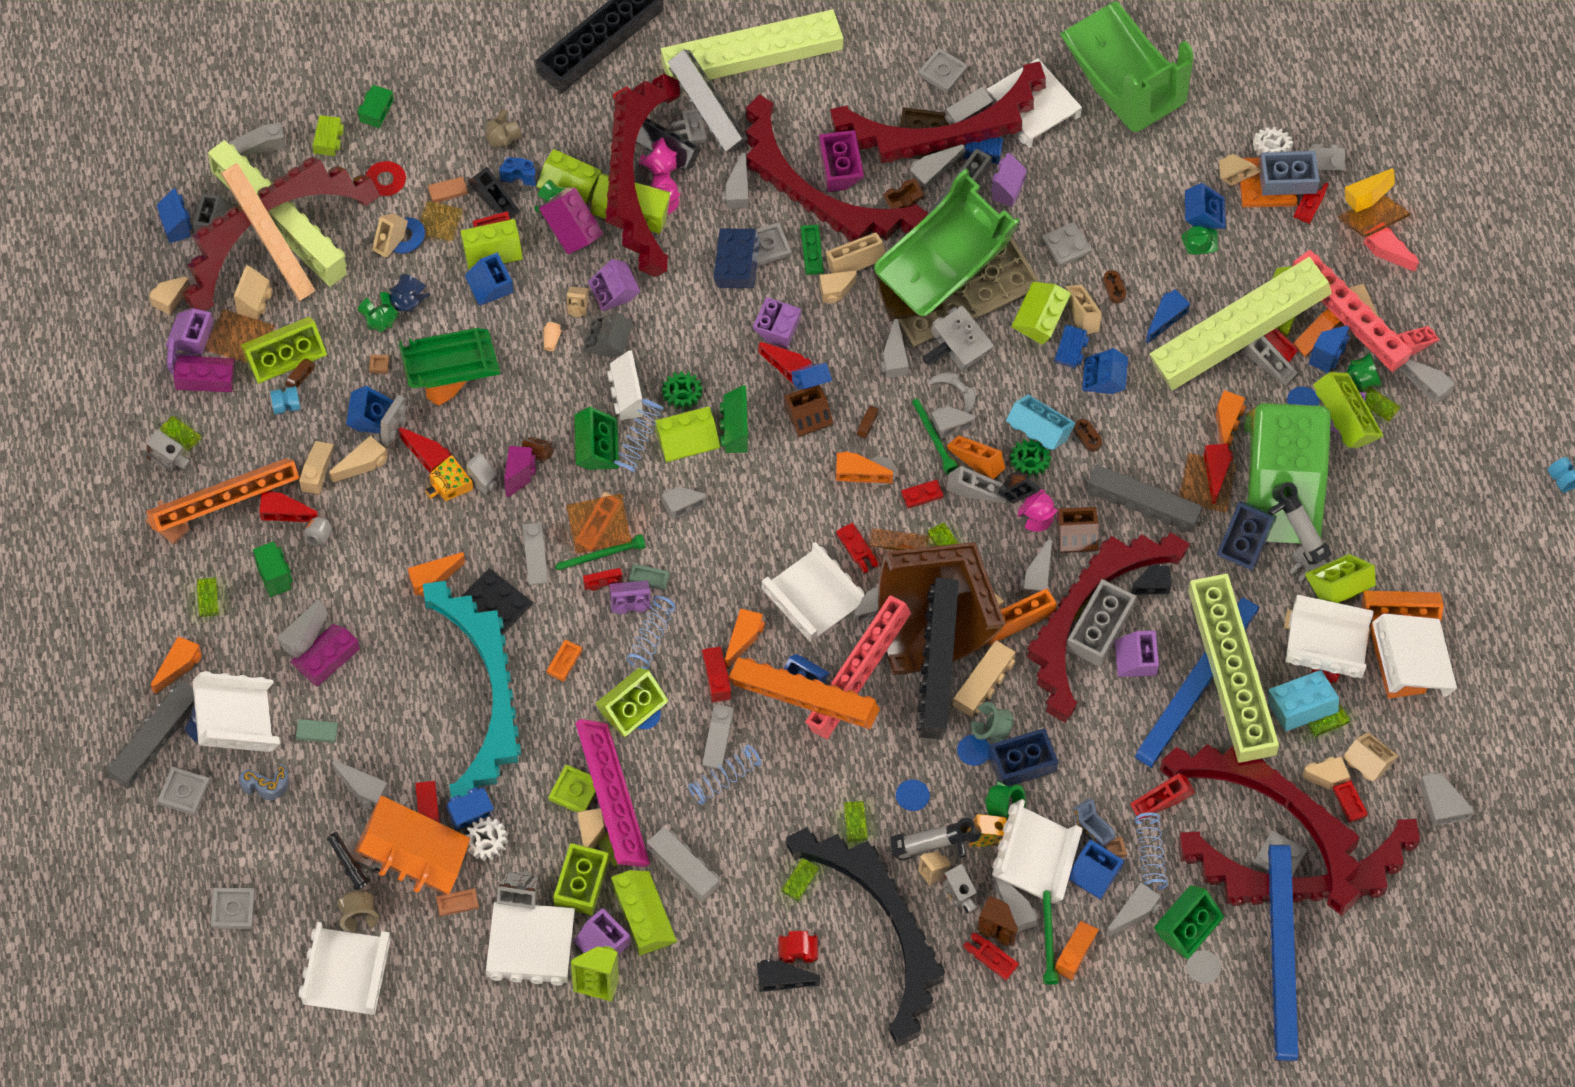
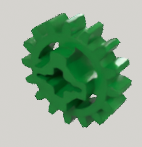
[662,371,703,411]
[1010,439,1051,478]

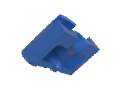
[499,157,536,187]

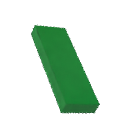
[800,224,824,275]

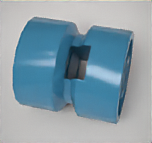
[270,386,301,415]
[1547,457,1575,493]

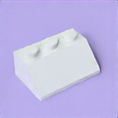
[607,350,643,420]

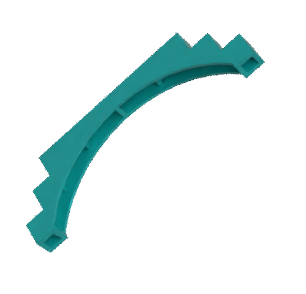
[423,581,521,798]

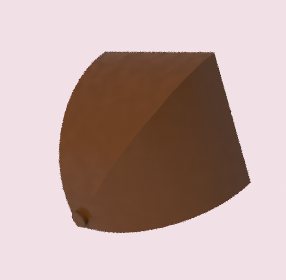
[878,542,1005,675]

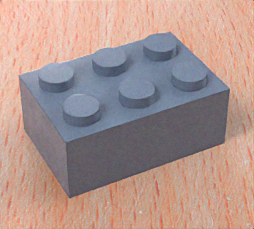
[1258,151,1320,195]

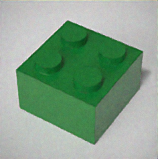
[252,541,293,597]

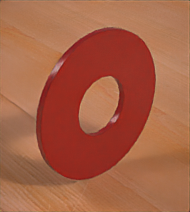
[365,161,406,196]

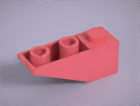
[1364,224,1419,271]
[1389,326,1440,357]

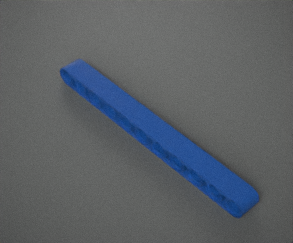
[1135,597,1260,768]
[1268,845,1298,1061]

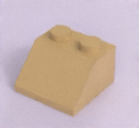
[234,265,273,320]
[1343,732,1399,782]

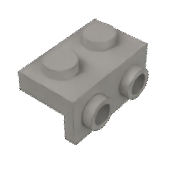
[1306,144,1345,170]

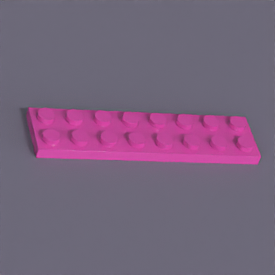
[575,719,650,867]

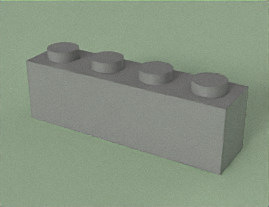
[647,827,719,903]

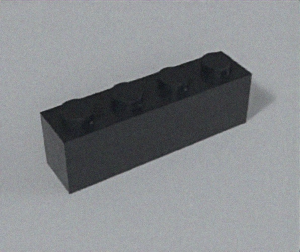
[636,117,701,170]

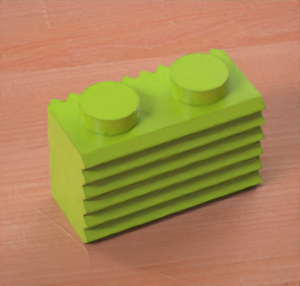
[312,115,344,156]

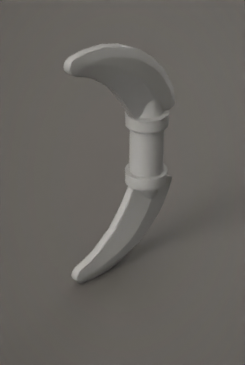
[928,372,976,413]

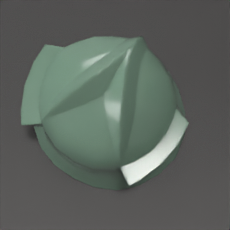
[971,702,1014,743]

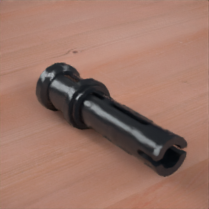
[326,832,370,890]

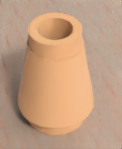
[543,322,562,351]

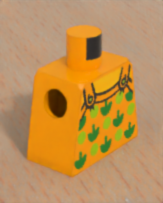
[425,455,473,501]
[968,814,1007,847]

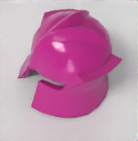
[638,138,677,177]
[650,174,681,214]
[1018,489,1057,532]

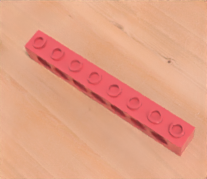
[1292,250,1412,372]
[805,595,911,739]

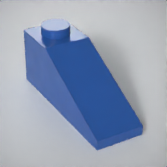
[1146,289,1190,343]

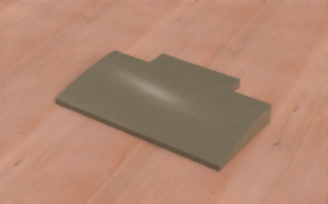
[877,237,1039,348]

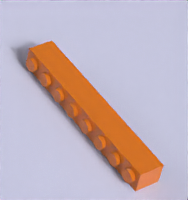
[146,458,300,532]
[728,657,880,729]

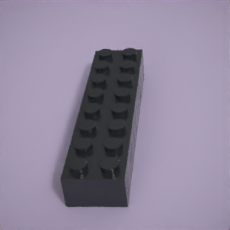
[535,0,664,94]
[916,578,959,740]

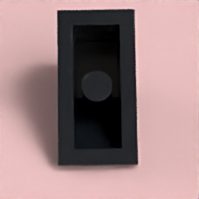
[1131,564,1171,595]

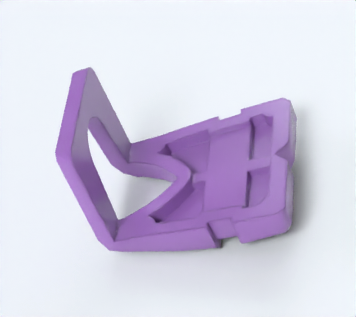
[167,338,196,376]

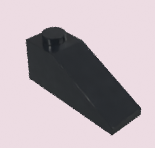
[468,167,520,218]
[998,471,1041,504]
[756,959,820,992]

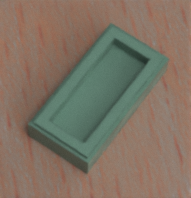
[628,564,670,591]
[296,719,338,743]

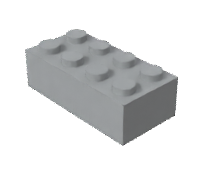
[1066,579,1136,667]

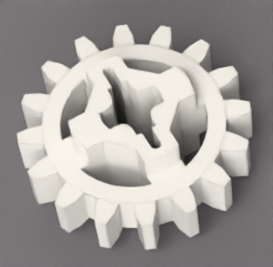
[1253,127,1293,155]
[465,817,508,861]

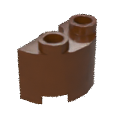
[882,178,924,209]
[522,436,554,462]

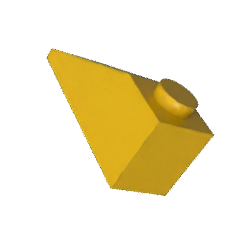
[1345,168,1395,212]

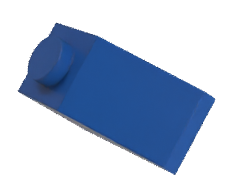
[791,363,832,389]

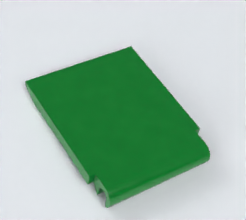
[398,328,500,389]

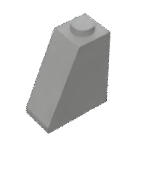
[945,87,993,125]
[1419,773,1474,827]

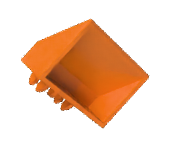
[354,795,470,894]

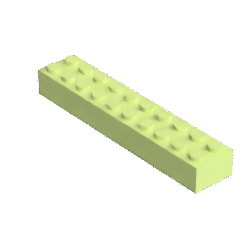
[661,9,843,80]
[207,140,347,287]
[1150,257,1332,391]
[1188,574,1279,763]

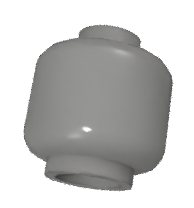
[304,517,332,546]

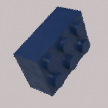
[714,228,760,288]
[1216,501,1277,570]
[988,728,1059,786]

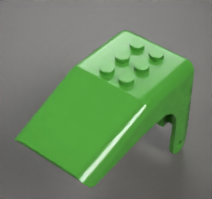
[1060,1,1193,132]
[875,168,1020,316]
[1244,403,1331,544]

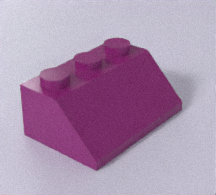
[818,130,864,192]
[539,187,604,254]
[174,355,235,392]
[290,624,360,687]

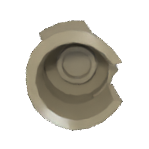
[486,109,523,150]
[337,889,379,932]

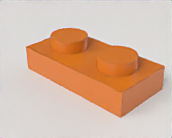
[547,640,582,682]

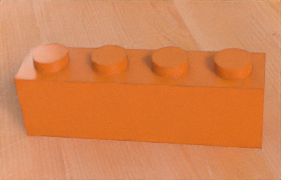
[986,588,1057,646]
[1362,591,1444,621]

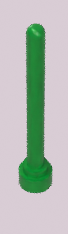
[912,398,959,475]
[555,534,646,570]
[1043,890,1059,985]

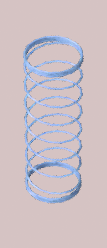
[614,398,664,472]
[627,596,675,669]
[688,745,762,805]
[1135,813,1168,890]

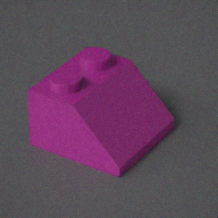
[504,446,536,497]

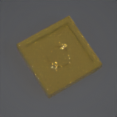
[420,201,463,241]

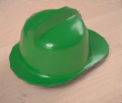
[1181,226,1218,255]

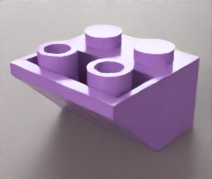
[991,153,1027,207]
[588,259,640,311]
[753,297,801,349]
[166,308,213,355]
[609,580,650,614]
[1115,631,1159,677]
[573,908,631,955]

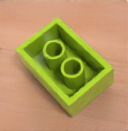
[553,843,609,916]

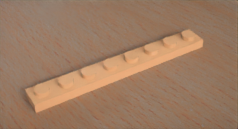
[221,163,316,301]

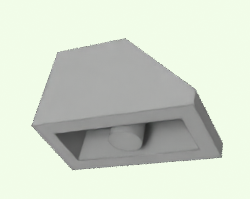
[931,406,975,439]
[466,452,498,495]
[662,486,706,520]
[854,587,878,623]

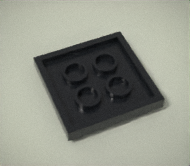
[461,568,533,635]

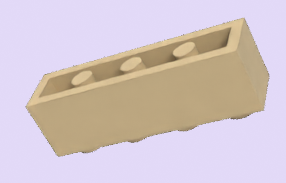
[953,640,1016,718]

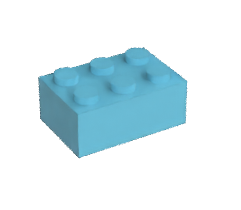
[1006,394,1076,450]
[1268,670,1339,732]

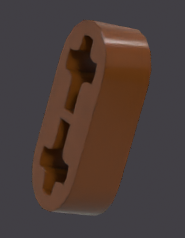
[1103,270,1126,304]
[285,358,315,388]
[857,405,879,439]
[1074,419,1102,452]

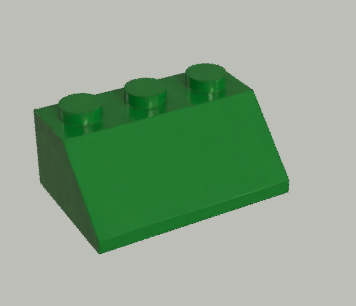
[720,385,748,453]
[574,406,619,470]
[1153,885,1224,959]

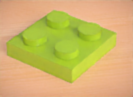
[548,764,596,812]

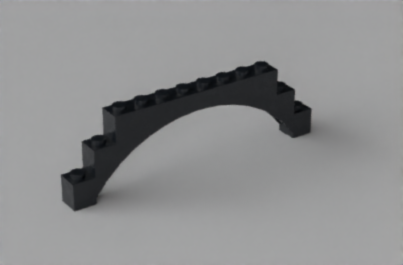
[785,827,945,1047]

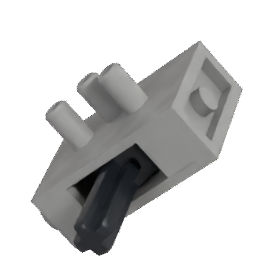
[923,305,994,371]

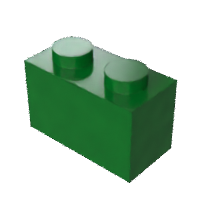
[357,85,394,129]

